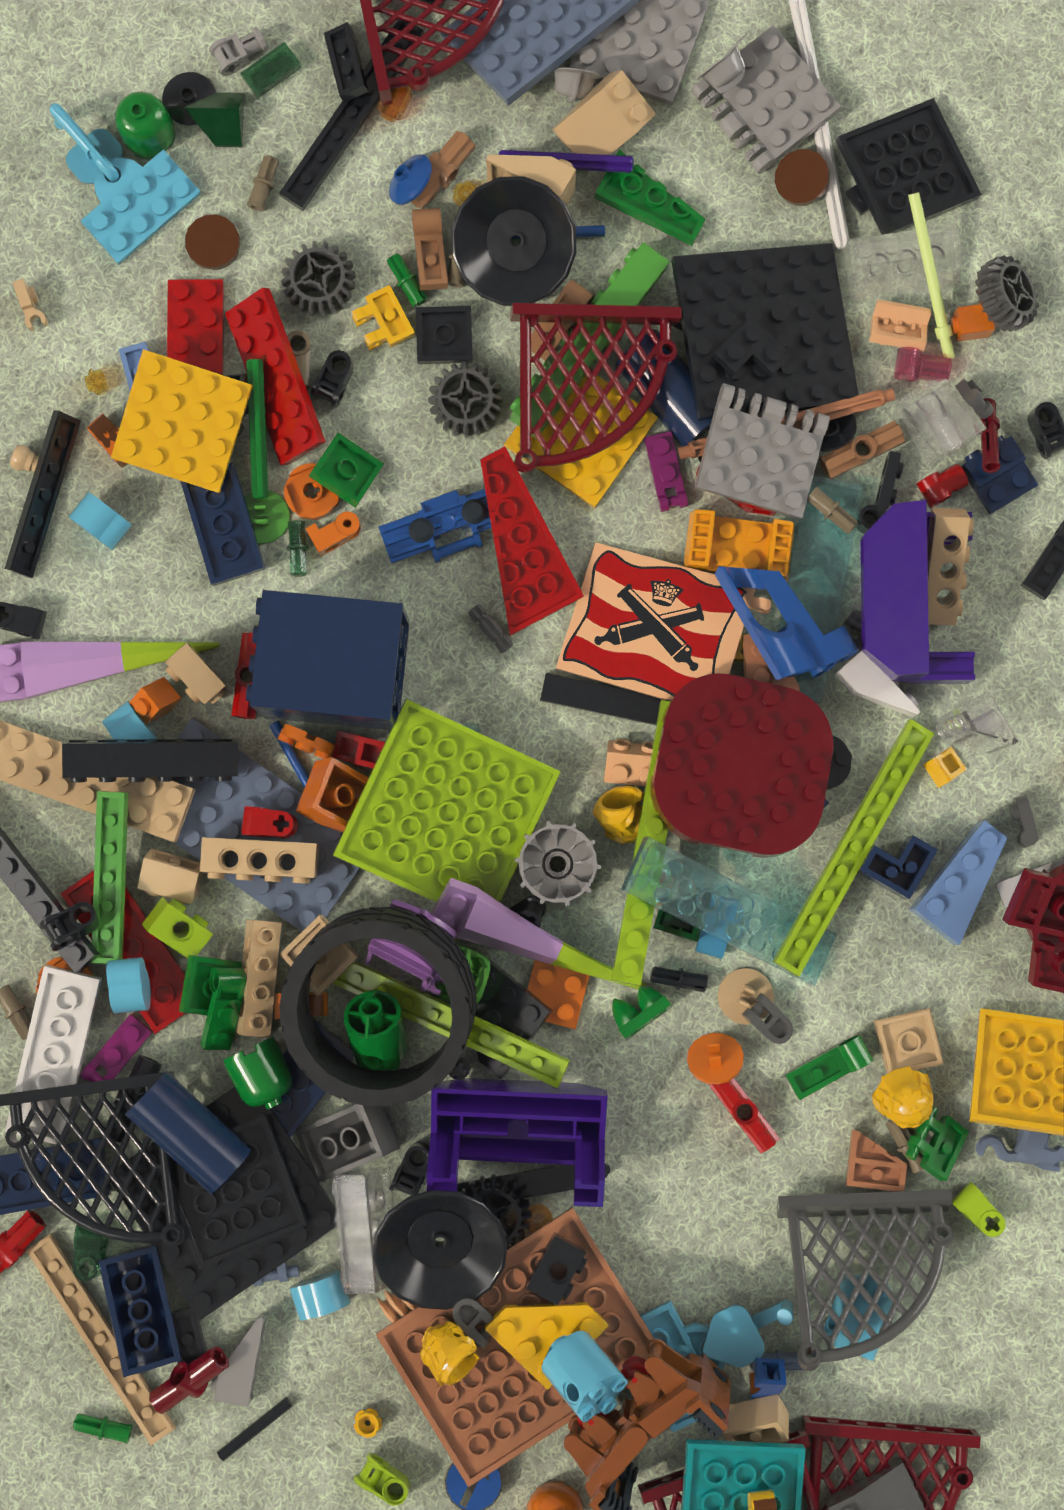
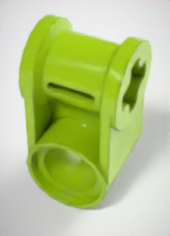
[952,1181,1006,1237]
[353,1452,411,1506]

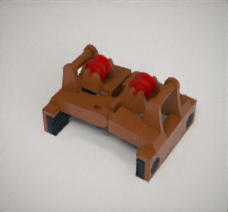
[564,1338,731,1510]

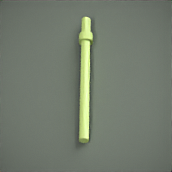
[908,192,955,360]

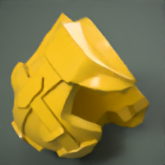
[592,786,644,844]
[872,1066,934,1129]
[420,1321,480,1386]

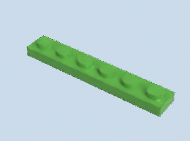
[91,791,128,964]

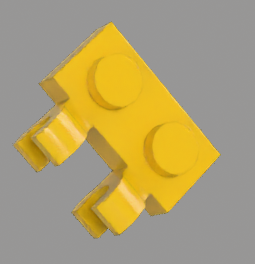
[351,285,415,351]

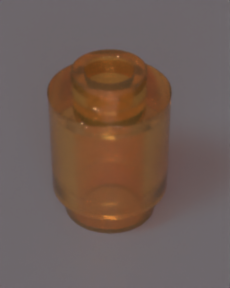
[377,86,413,122]

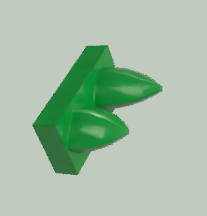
[612,986,672,1041]

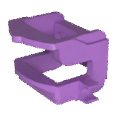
[365,899,457,996]

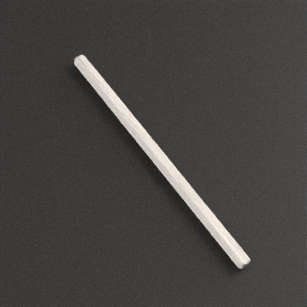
[789,0,850,250]

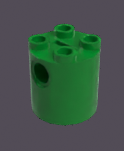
[344,990,409,1071]

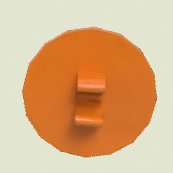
[687,1033,744,1085]

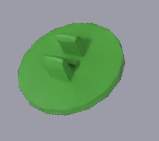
[244,490,290,544]

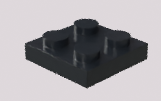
[416,306,473,364]

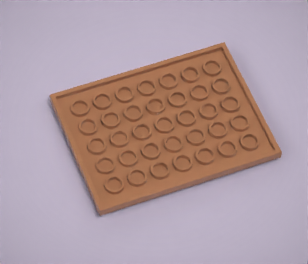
[376,1207,654,1487]

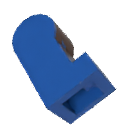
[749,1358,787,1400]

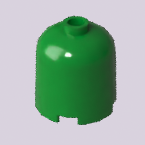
[115,91,176,159]
[223,1036,292,1110]

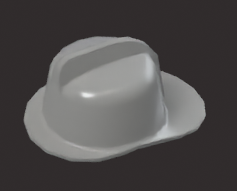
[697,33,747,94]
[553,68,600,103]

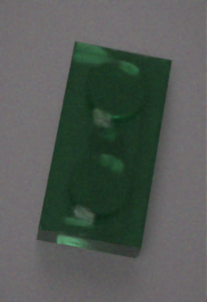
[240,42,302,99]

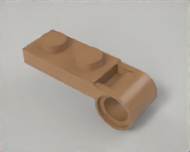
[412,208,448,291]
[531,279,595,361]

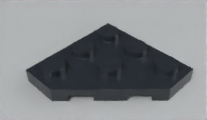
[475,959,553,1079]

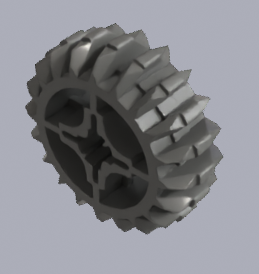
[281,240,356,317]
[975,255,1039,332]
[428,361,503,438]

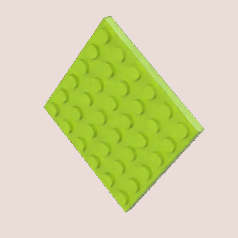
[333,699,561,902]

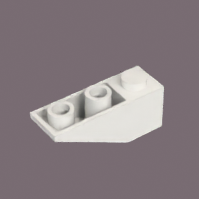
[835,650,921,717]

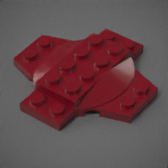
[1002,864,1064,993]

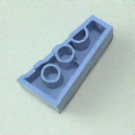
[909,820,1007,945]

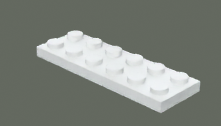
[5,965,102,1144]

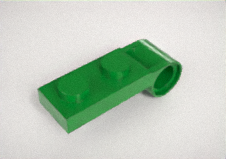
[200,967,246,1050]
[784,1035,874,1100]

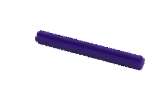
[499,150,634,173]

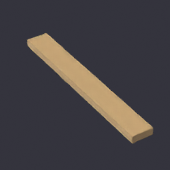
[26,1233,176,1445]

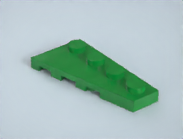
[594,149,705,246]

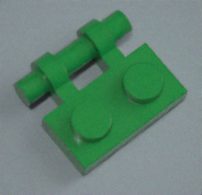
[905,1106,969,1181]

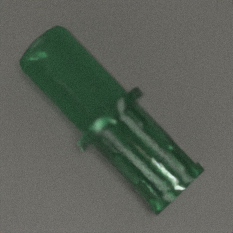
[287,520,309,577]

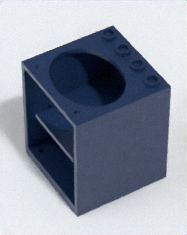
[246,590,410,730]

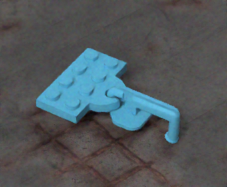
[50,103,201,265]
[640,1299,794,1432]

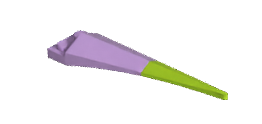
[0,642,220,702]
[430,878,646,989]

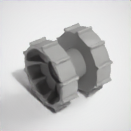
[515,821,601,907]

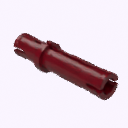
[977,398,1001,473]

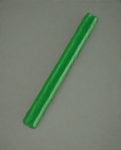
[246,359,269,499]

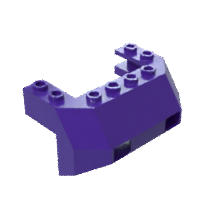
[860,500,975,684]
[427,1078,608,1207]

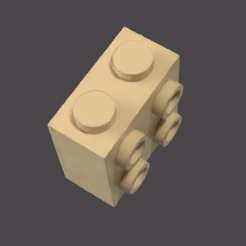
[165,642,226,705]

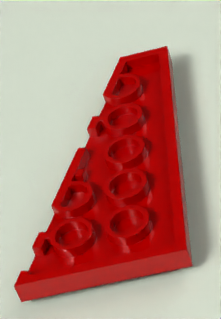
[480,446,584,636]

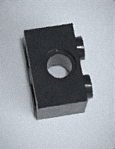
[526,1232,588,1306]

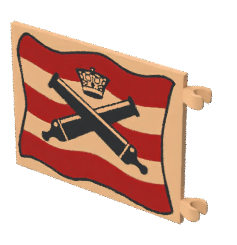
[556,542,771,701]

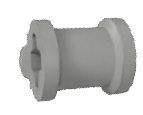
[209,27,268,76]

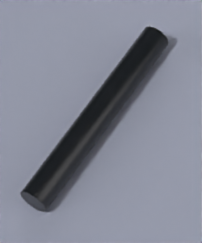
[217,1397,293,1461]

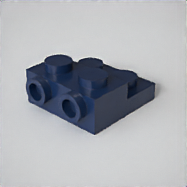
[962,435,1038,515]

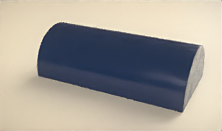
[615,329,712,446]
[125,1070,251,1194]
[98,1245,181,1377]

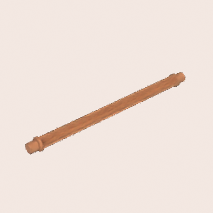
[678,388,895,460]

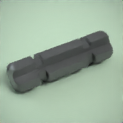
[469,604,513,653]

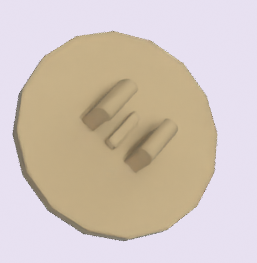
[717,968,774,1025]

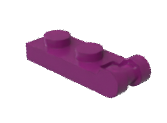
[644,431,688,512]
[79,1014,153,1082]

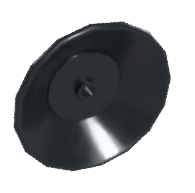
[451,176,577,306]
[373,1190,508,1310]

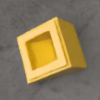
[923,746,967,788]

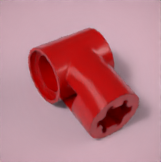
[916,464,969,508]

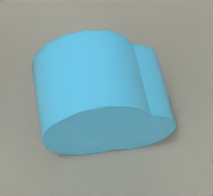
[69,492,132,551]
[102,701,159,739]
[106,957,151,1014]
[289,1270,351,1321]

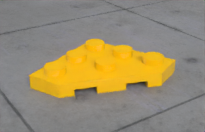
[484,1302,609,1390]

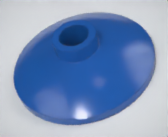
[389,154,432,205]

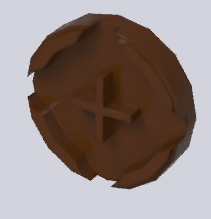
[774,149,830,206]
[185,214,240,270]

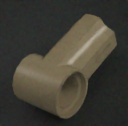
[287,330,311,388]

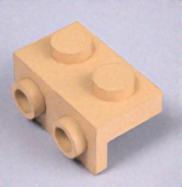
[869,299,931,351]
[604,739,653,786]

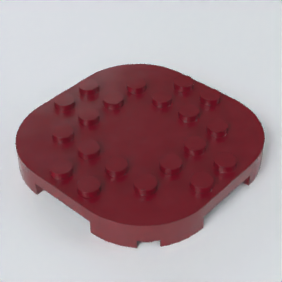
[650,673,833,858]

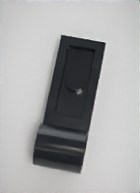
[856,451,904,534]
[1020,520,1064,601]

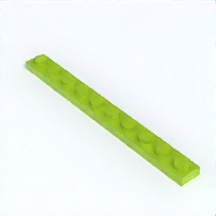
[611,700,670,986]
[772,719,934,977]
[332,961,570,1088]

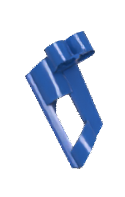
[715,566,859,680]

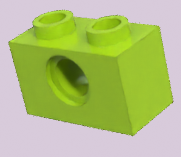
[142,897,213,958]

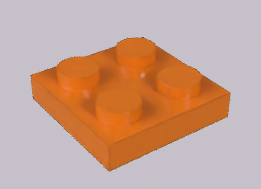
[527,960,590,1030]

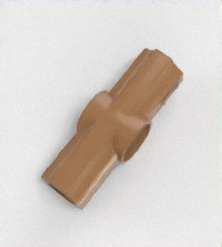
[411,131,475,209]
[819,421,905,480]

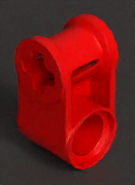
[241,806,298,838]

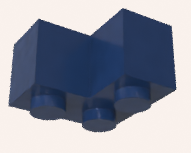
[857,835,938,900]

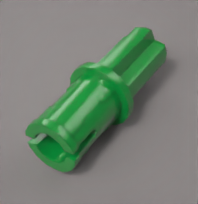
[387,253,428,308]
[73,1413,133,1444]

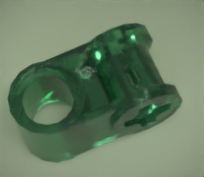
[73,1225,108,1282]

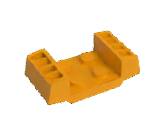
[683,509,795,581]

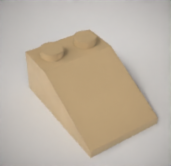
[552,70,656,172]
[486,155,576,206]

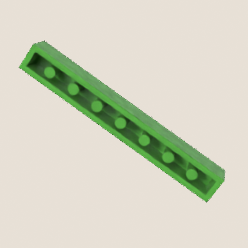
[510,242,669,440]

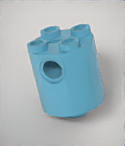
[823,1274,893,1361]
[541,1331,628,1422]

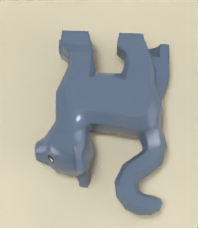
[976,1129,1064,1172]

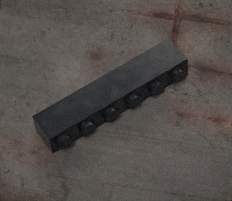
[62,738,238,783]

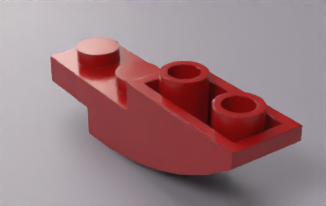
[332,731,386,768]

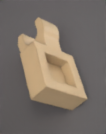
[12,279,48,331]

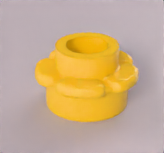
[354,1408,382,1438]

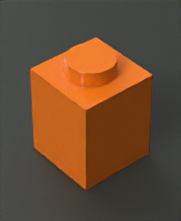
[949,304,995,342]
[129,677,181,725]

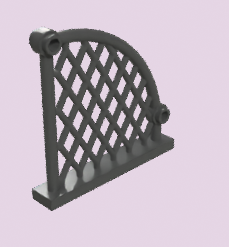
[776,1189,954,1371]

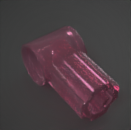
[893,347,952,384]

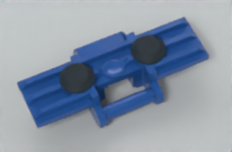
[378,489,492,564]

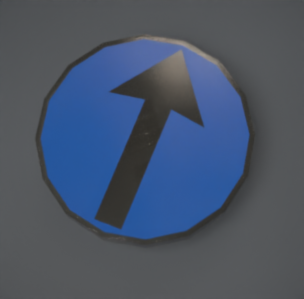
[445,1462,503,1510]

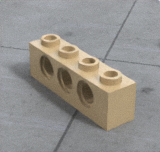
[927,508,974,626]
[200,837,320,884]
[235,919,282,1037]

